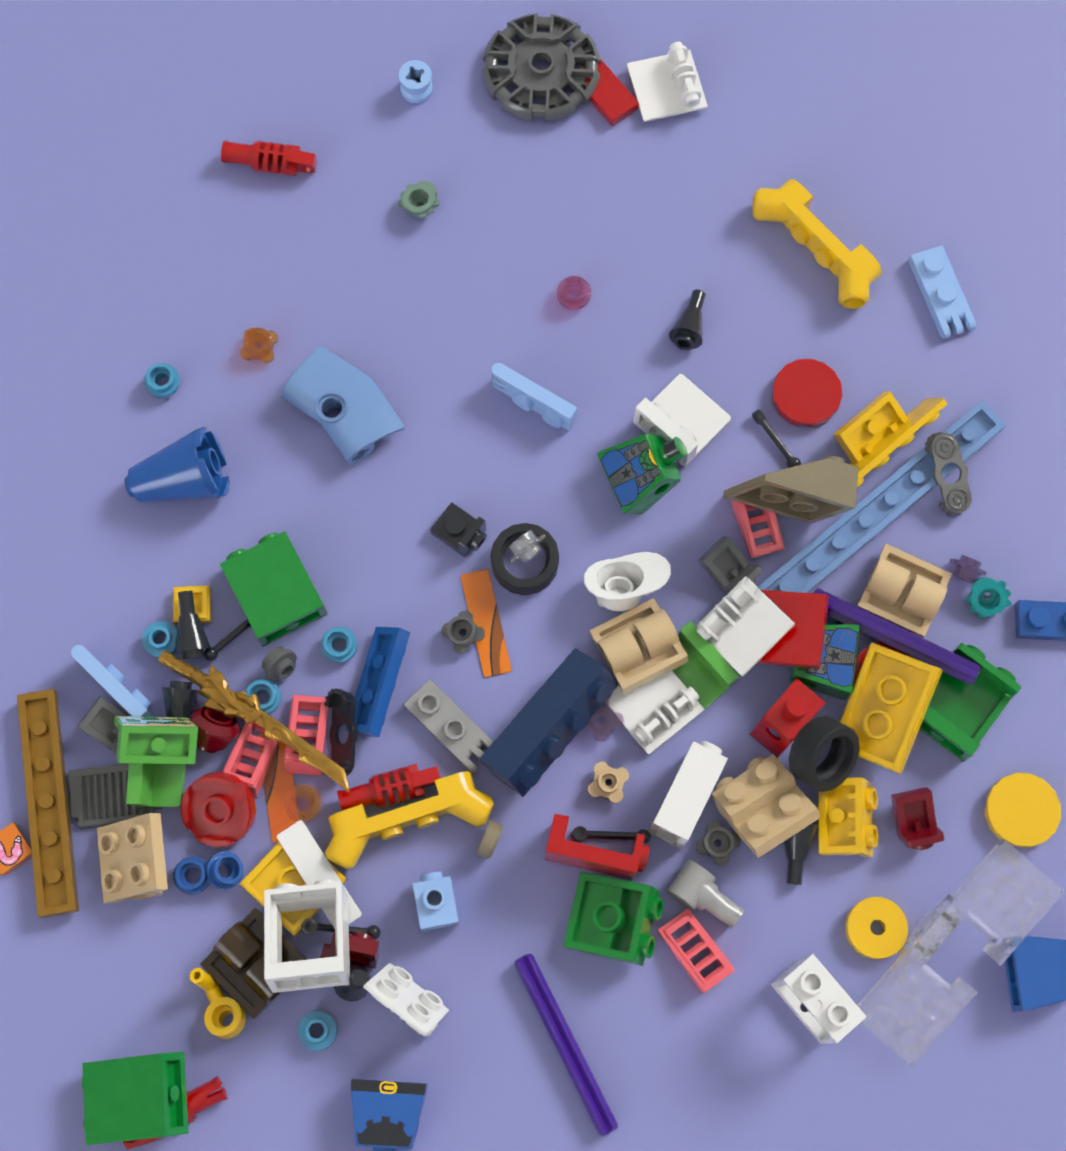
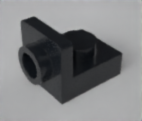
[430,502,487,557]

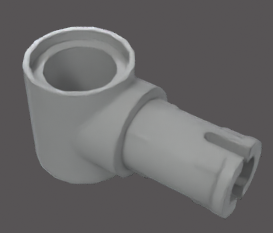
[667,859,744,928]

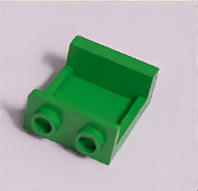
[220,531,327,647]
[920,643,1022,762]
[82,1052,189,1145]

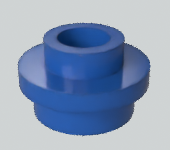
[206,851,243,890]
[173,856,210,895]

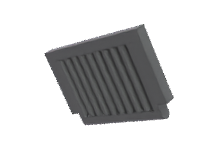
[69,764,162,829]

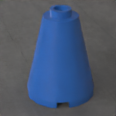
[124,427,230,502]

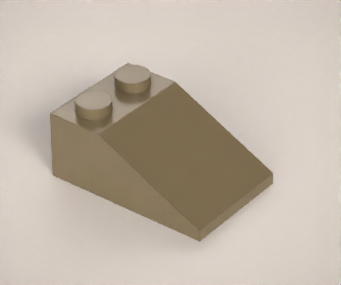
[723,456,859,524]

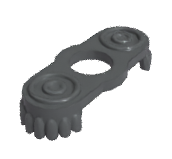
[925,432,972,516]

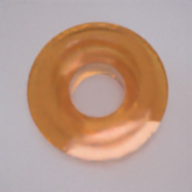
[284,784,321,822]

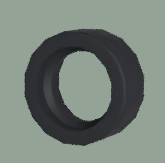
[491,523,559,595]
[788,716,860,792]

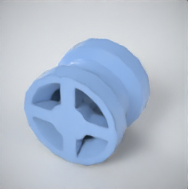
[398,60,433,104]

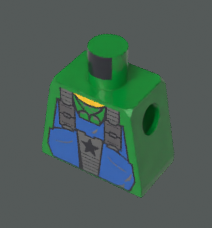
[597,434,688,515]
[789,624,860,700]

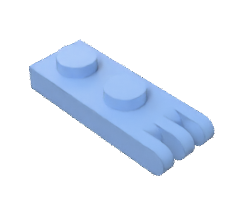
[908,245,976,339]
[491,363,577,431]
[71,645,154,717]

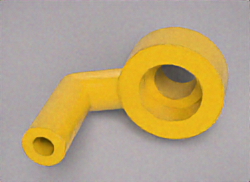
[190,968,246,1039]

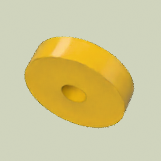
[845,897,908,959]

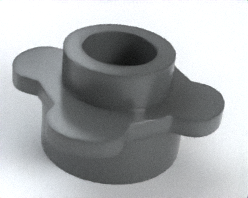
[442,611,485,654]
[696,821,740,866]

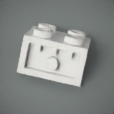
[633,374,731,468]

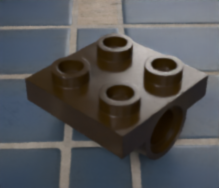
[200,908,308,1019]

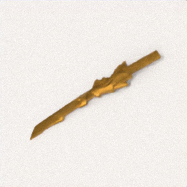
[158,650,349,792]

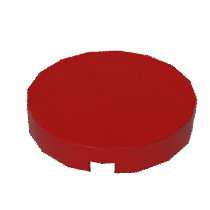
[772,359,843,427]
[180,771,256,848]

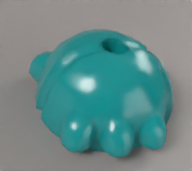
[965,577,1012,619]

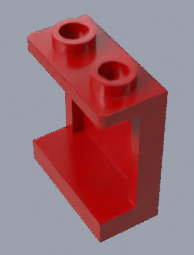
[545,813,650,880]

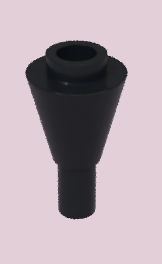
[669,289,706,350]
[175,590,211,659]
[162,680,198,718]
[784,823,818,885]
[333,962,371,1002]

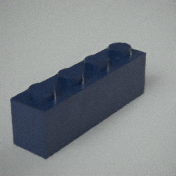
[479,648,618,797]

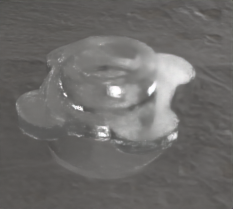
[509,530,546,564]

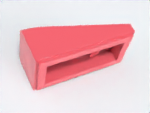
[730,500,785,558]
[284,695,329,775]
[223,722,284,798]
[657,908,735,994]

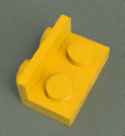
[818,777,878,857]

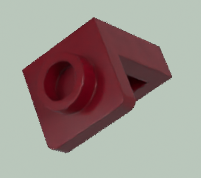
[891,787,944,850]
[320,931,379,969]

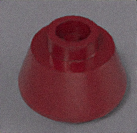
[191,706,241,753]

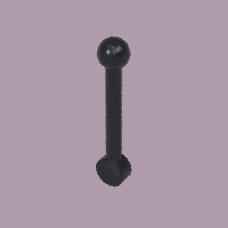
[752,409,801,468]
[204,619,251,661]
[573,826,651,844]
[301,918,381,940]

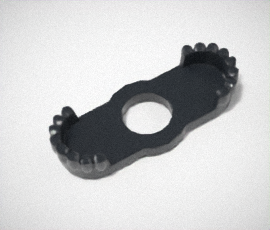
[324,688,358,776]

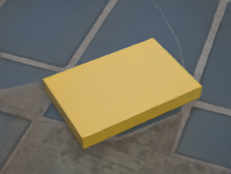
[831,642,943,774]

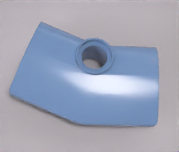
[281,346,405,464]

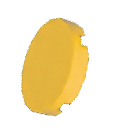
[984,773,1061,848]

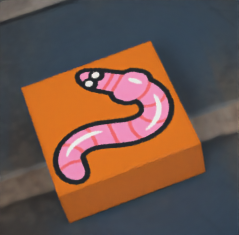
[0,822,32,876]

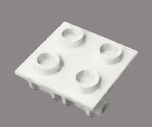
[627,42,708,122]
[696,576,795,677]
[605,671,705,755]
[363,963,449,1037]

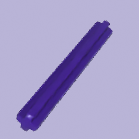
[813,588,981,684]
[515,953,618,1136]

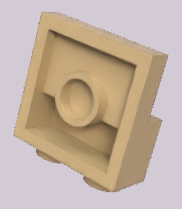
[711,754,821,858]

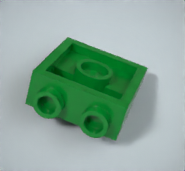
[563,872,664,966]

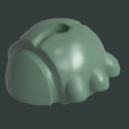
[397,181,440,219]

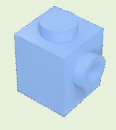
[413,872,460,932]

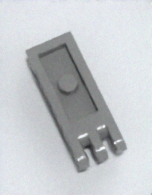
[404,679,493,775]

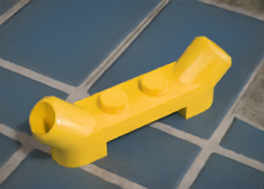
[752,179,882,309]
[324,771,495,870]

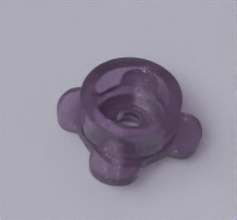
[949,555,987,584]
[586,700,624,742]

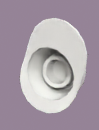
[584,552,671,612]

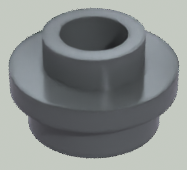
[262,646,297,681]

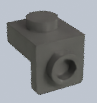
[698,536,762,593]
[77,696,128,754]

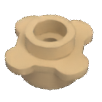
[588,762,629,803]

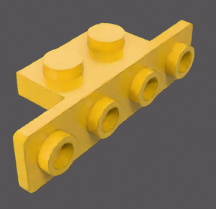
[833,391,947,487]

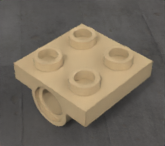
[857,544,952,638]
[589,598,689,695]
[97,813,168,903]

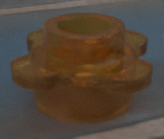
[240,328,278,363]

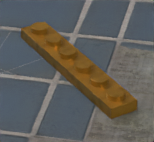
[17,689,80,918]

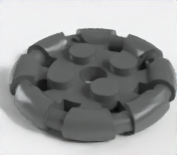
[482,13,601,121]

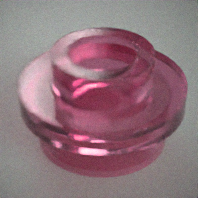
[557,276,591,310]

